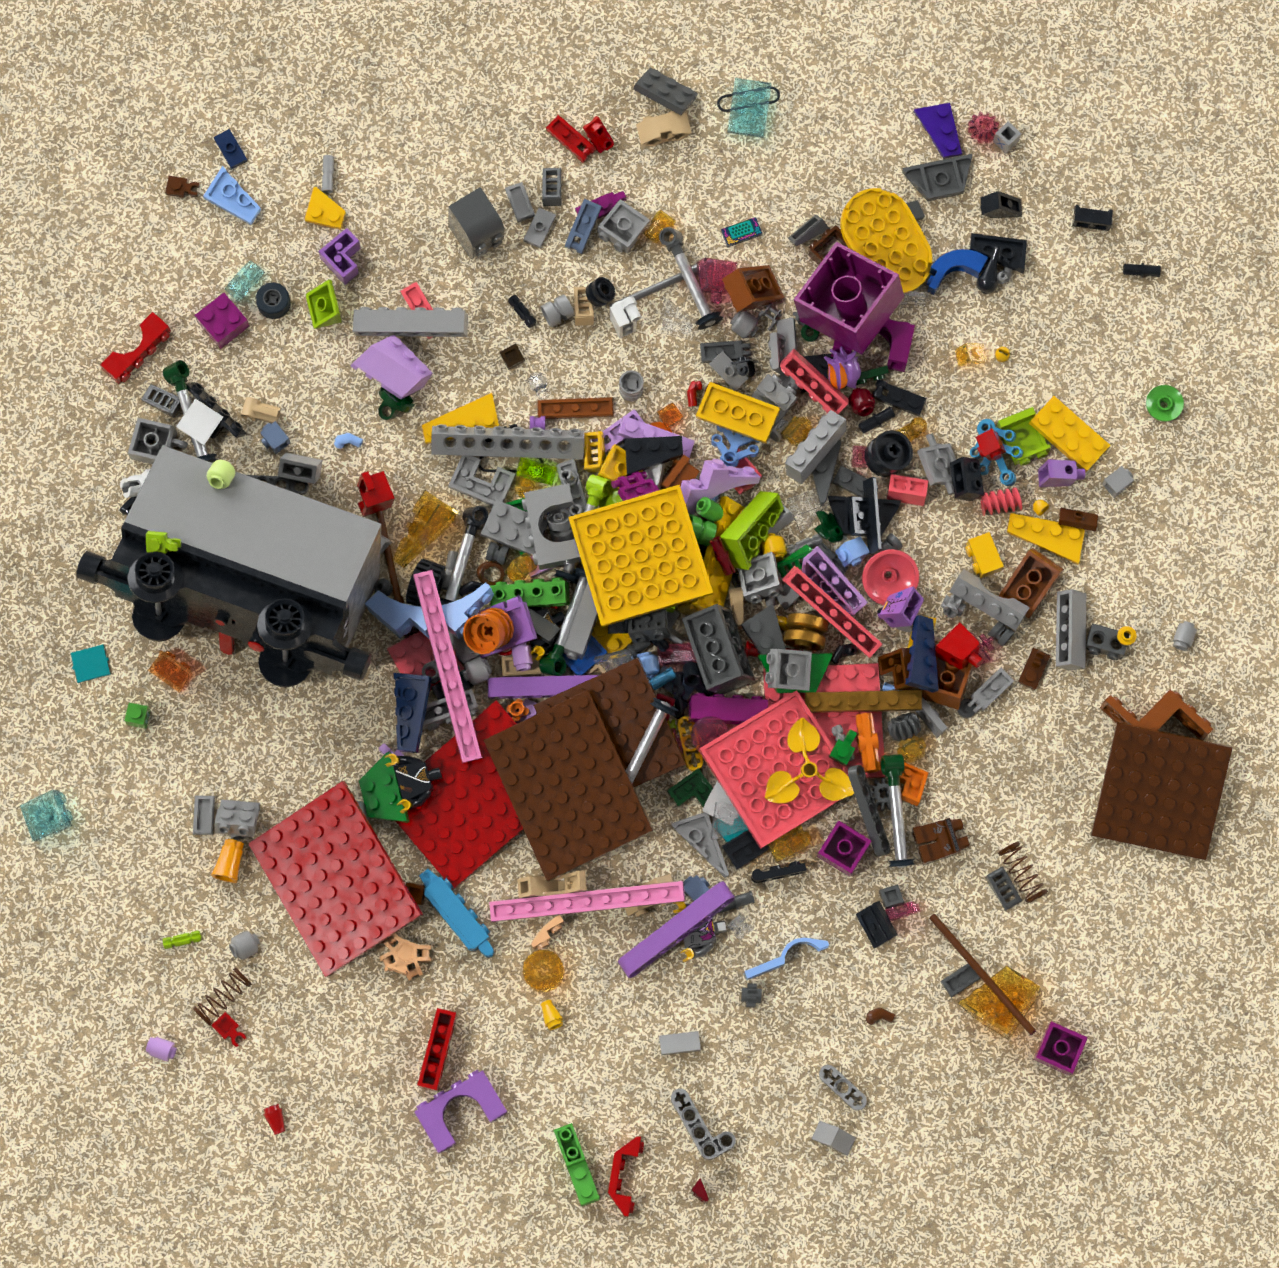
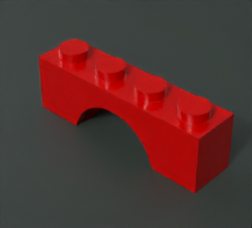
[100,312,171,384]

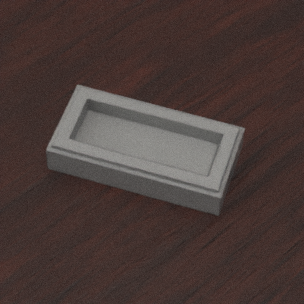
[505,182,535,222]
[193,795,215,835]

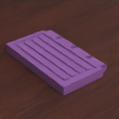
[478,596,537,659]

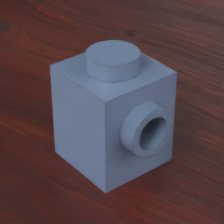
[260,421,290,454]
[683,875,710,902]

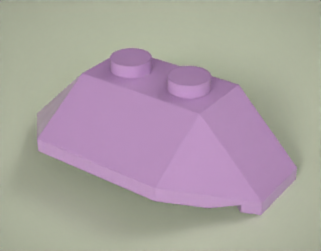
[802,546,868,615]

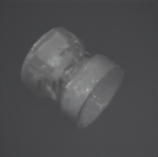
[727,914,754,941]

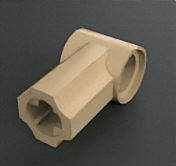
[240,397,281,423]

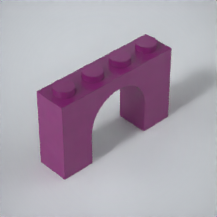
[831,318,915,372]

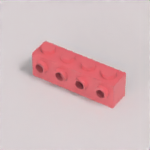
[780,349,849,414]

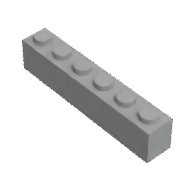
[353,307,468,337]

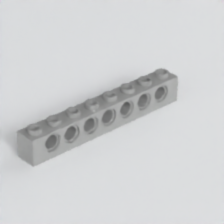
[431,424,584,459]

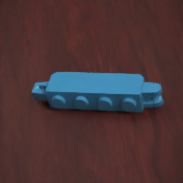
[419,869,494,958]

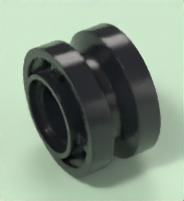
[585,277,615,307]

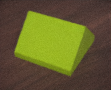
[305,279,342,329]

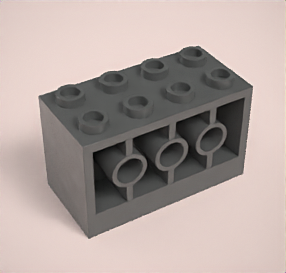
[682,604,755,694]

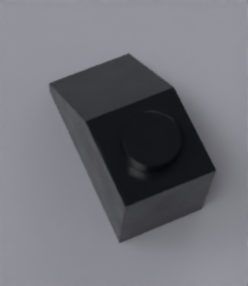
[980,191,1022,218]

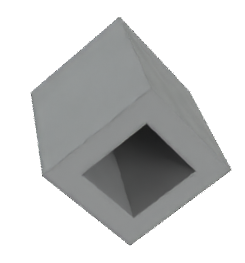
[993,121,1022,154]
[1102,466,1134,498]

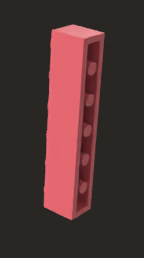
[782,565,882,658]

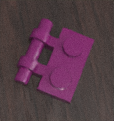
[611,471,659,501]

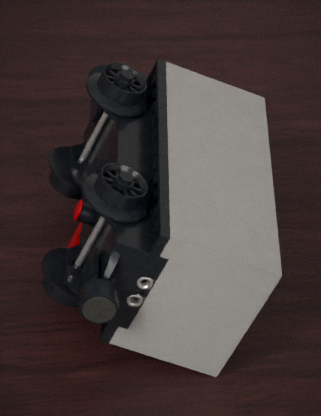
[76,445,381,688]

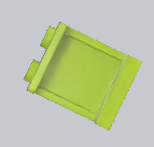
[996,407,1051,466]

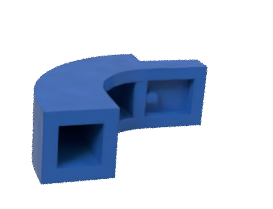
[926,249,988,295]

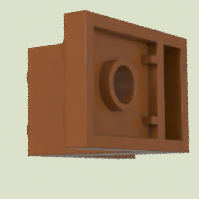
[1100,689,1213,740]

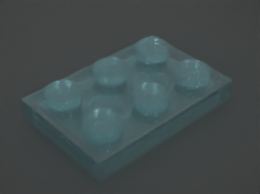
[727,78,771,138]

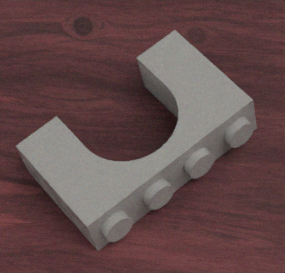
[522,483,582,570]

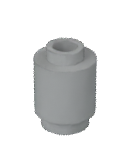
[1173,621,1197,651]

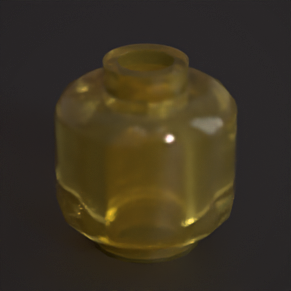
[896,736,927,764]

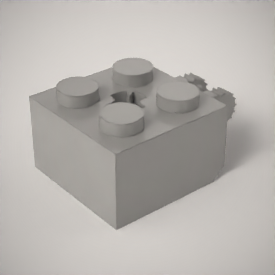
[128,418,188,464]

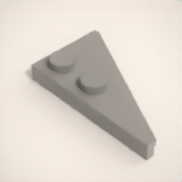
[671,812,729,878]

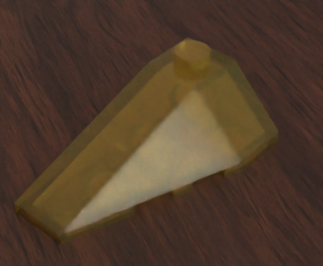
[393,490,458,568]

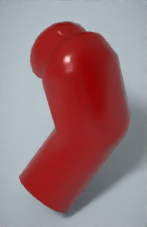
[687,380,702,407]

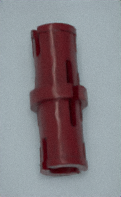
[709,536,736,576]

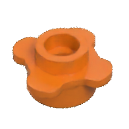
[506,699,529,722]

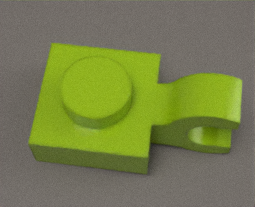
[146,531,181,554]

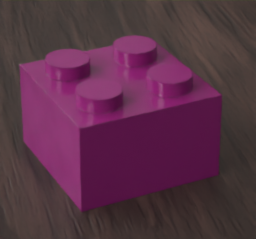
[194,292,250,349]
[817,820,871,877]
[1033,1021,1088,1076]

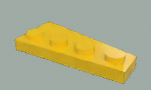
[1007,513,1085,565]

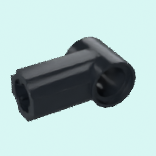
[683,662,713,697]

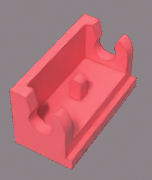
[886,474,928,506]

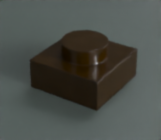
[499,344,525,370]

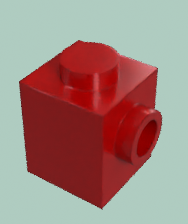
[975,428,1006,461]

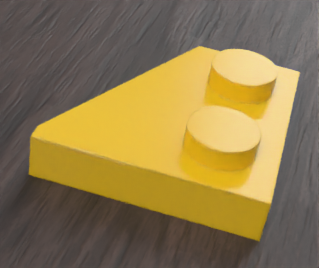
[305,187,346,230]

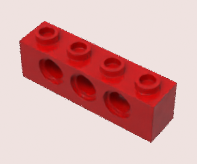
[417,1008,457,1092]

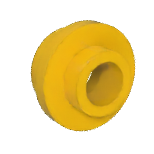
[1117,626,1137,646]

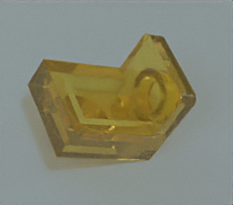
[955,343,987,366]
[505,553,537,582]

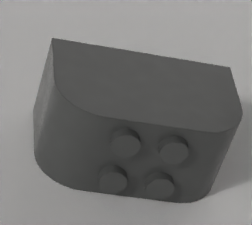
[448,187,505,259]

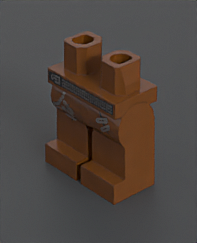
[912,818,970,866]

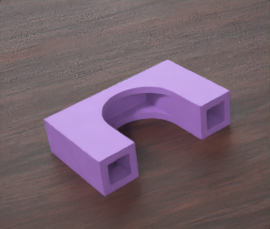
[414,1070,508,1154]

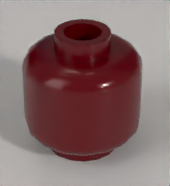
[848,388,876,417]

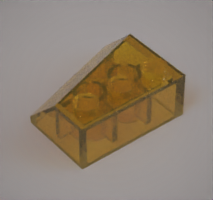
[958,966,1041,1041]

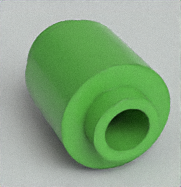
[696,497,724,521]

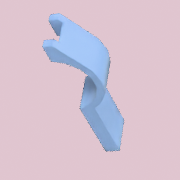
[744,937,829,980]

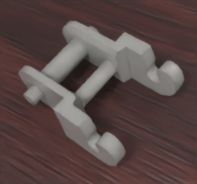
[757,303,781,331]

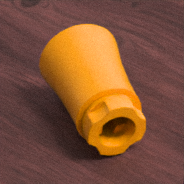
[211,838,244,883]

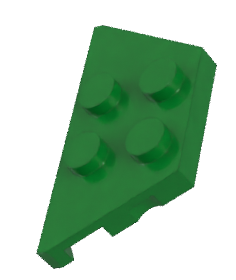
[758,653,832,693]
[359,752,410,823]

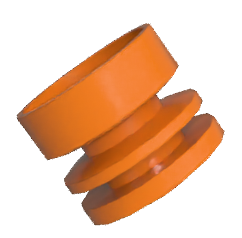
[463,608,514,654]

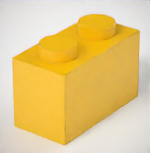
[965,532,1004,579]

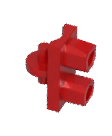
[583,116,614,153]

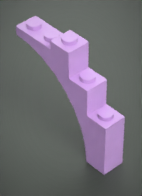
[680,459,760,515]

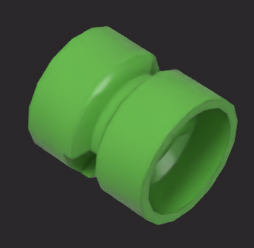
[689,514,717,547]

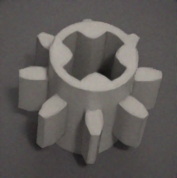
[941,594,966,618]

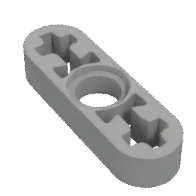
[819,1065,867,1111]

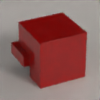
[357,471,395,517]

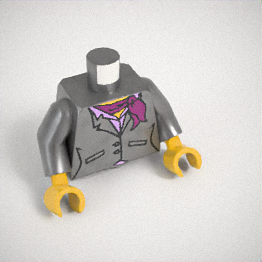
[673,902,726,962]

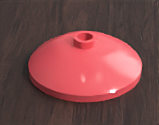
[862,549,919,605]

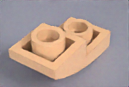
[531,915,564,950]

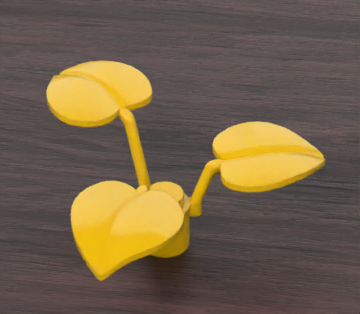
[765,718,854,803]

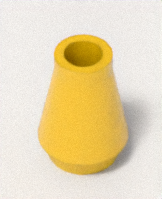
[540,1000,563,1031]

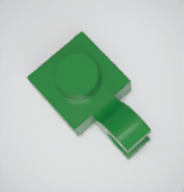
[829,729,857,766]

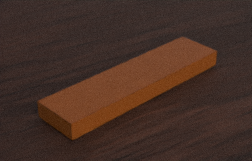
[537,397,614,419]

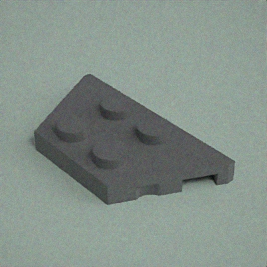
[902,154,972,201]

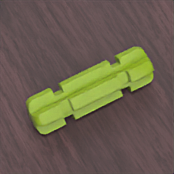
[163,931,202,949]

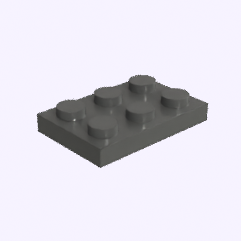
[633,67,698,115]

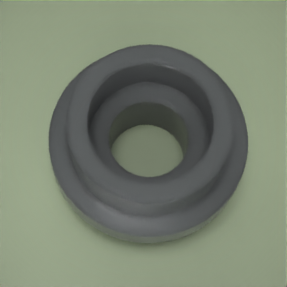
[375,578,393,596]

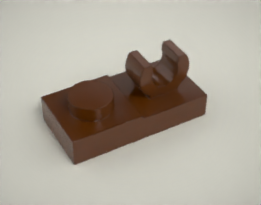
[1017,648,1051,690]

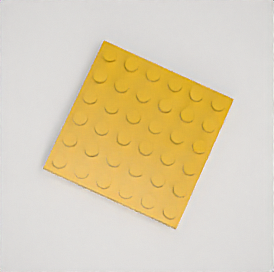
[568,485,713,627]

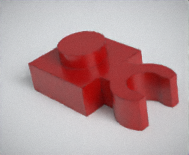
[211,1011,246,1047]

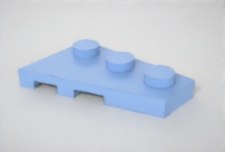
[203,166,261,225]

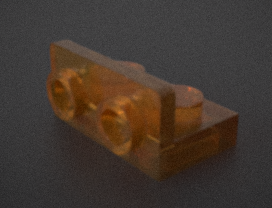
[148,650,193,693]

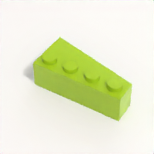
[720,491,784,570]

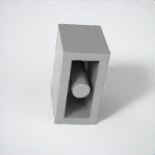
[278,452,323,484]

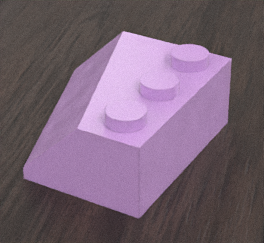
[351,335,433,399]

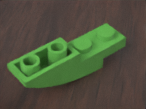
[553,1123,600,1207]

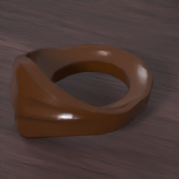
[476,561,505,586]

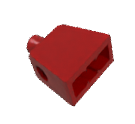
[935,622,984,669]

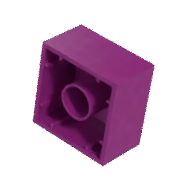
[793,242,904,355]

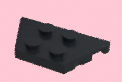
[827,496,901,537]

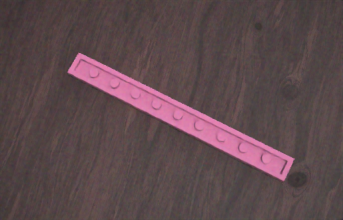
[413,570,482,763]
[489,881,685,922]

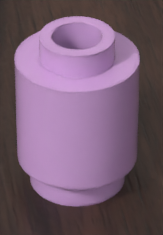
[512,643,533,671]
[146,1037,177,1062]

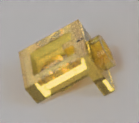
[515,471,535,498]

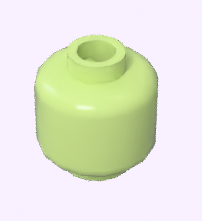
[206,460,236,489]

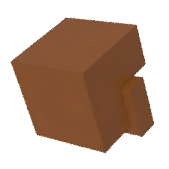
[661,455,700,489]

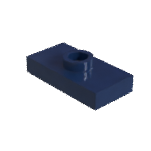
[213,129,248,170]

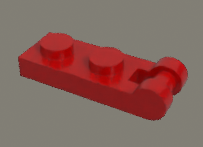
[546,115,596,163]

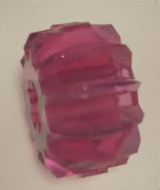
[968,111,999,143]

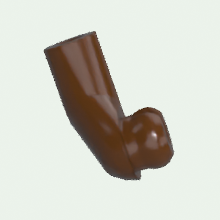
[866,1008,896,1025]

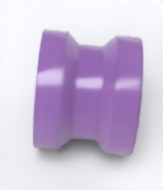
[530,416,545,430]

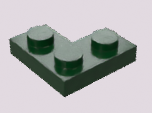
[667,768,713,808]

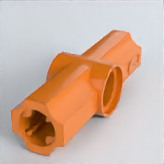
[855,713,881,773]

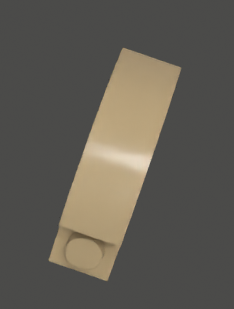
[517,871,587,899]

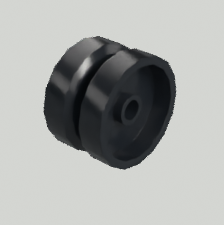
[864,430,913,477]

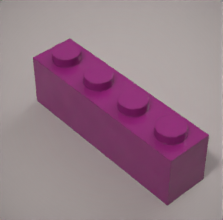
[688,693,768,725]

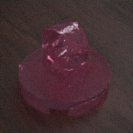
[691,716,729,751]

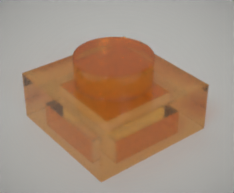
[657,402,683,429]

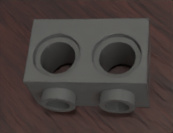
[1086,623,1130,660]

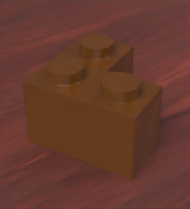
[878,648,919,690]

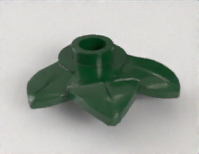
[814,511,843,543]

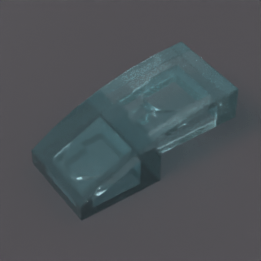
[225,260,265,301]

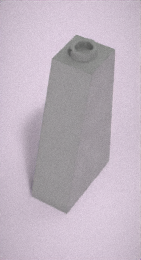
[564,582,598,660]

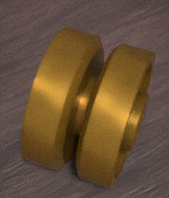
[783,613,829,651]

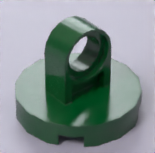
[378,387,414,420]

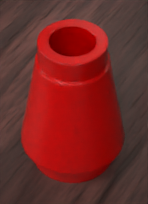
[263,1104,286,1135]

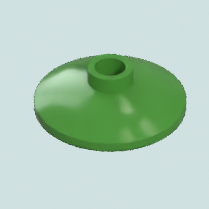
[1146,385,1184,422]

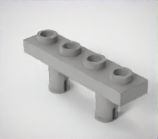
[556,459,587,516]

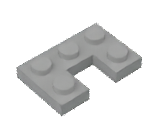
[448,456,516,506]

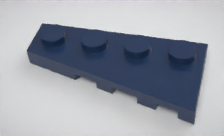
[905,615,939,693]
[393,673,432,753]

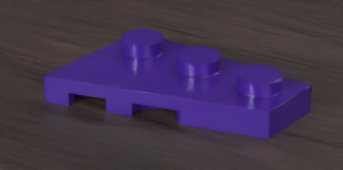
[913,103,962,159]

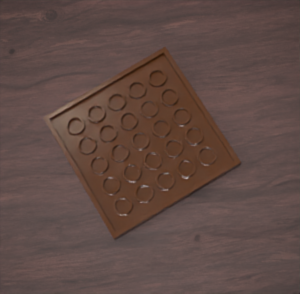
[533,657,686,787]
[1091,722,1233,860]

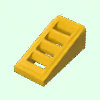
[584,431,606,473]

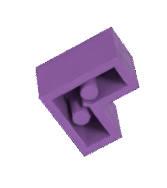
[318,228,361,285]

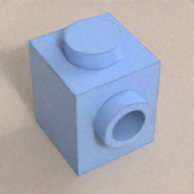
[835,536,870,567]

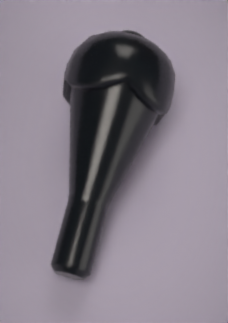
[976,246,1001,294]

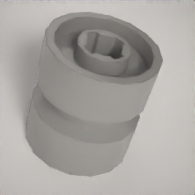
[540,294,575,328]
[619,370,644,401]
[547,509,574,542]

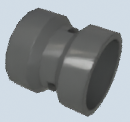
[879,533,903,552]
[486,542,510,565]
[988,621,1015,647]

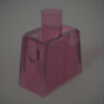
[697,258,737,304]

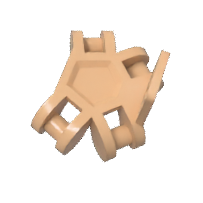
[379,933,432,981]

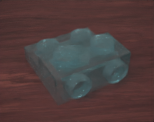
[20,790,73,841]

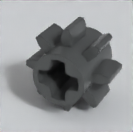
[741,983,762,1008]

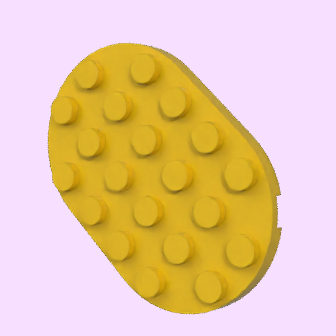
[840,188,932,294]

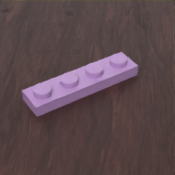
[617,416,694,458]

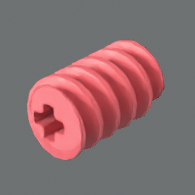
[981,487,1022,516]

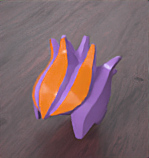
[824,346,861,390]

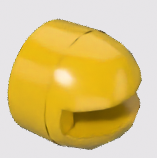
[995,346,1010,362]
[1033,499,1050,516]

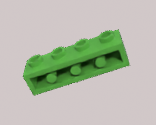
[490,577,570,608]

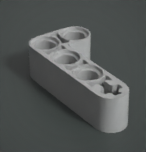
[671,1089,736,1160]

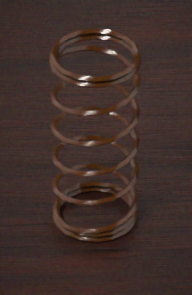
[998,841,1048,904]
[193,967,252,1026]

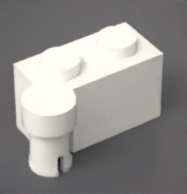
[610,296,642,339]

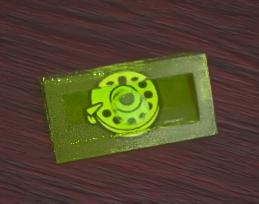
[516,457,557,486]

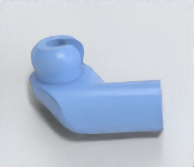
[334,433,363,449]

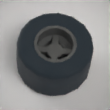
[256,282,291,319]

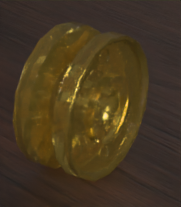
[523,950,564,993]

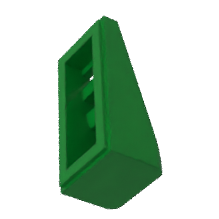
[777,544,813,579]

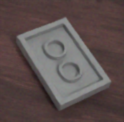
[481,500,548,556]

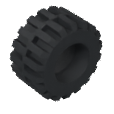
[406,559,445,606]

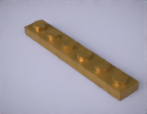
[805,690,922,713]

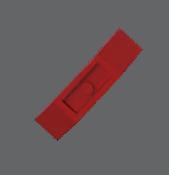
[608,1136,644,1217]

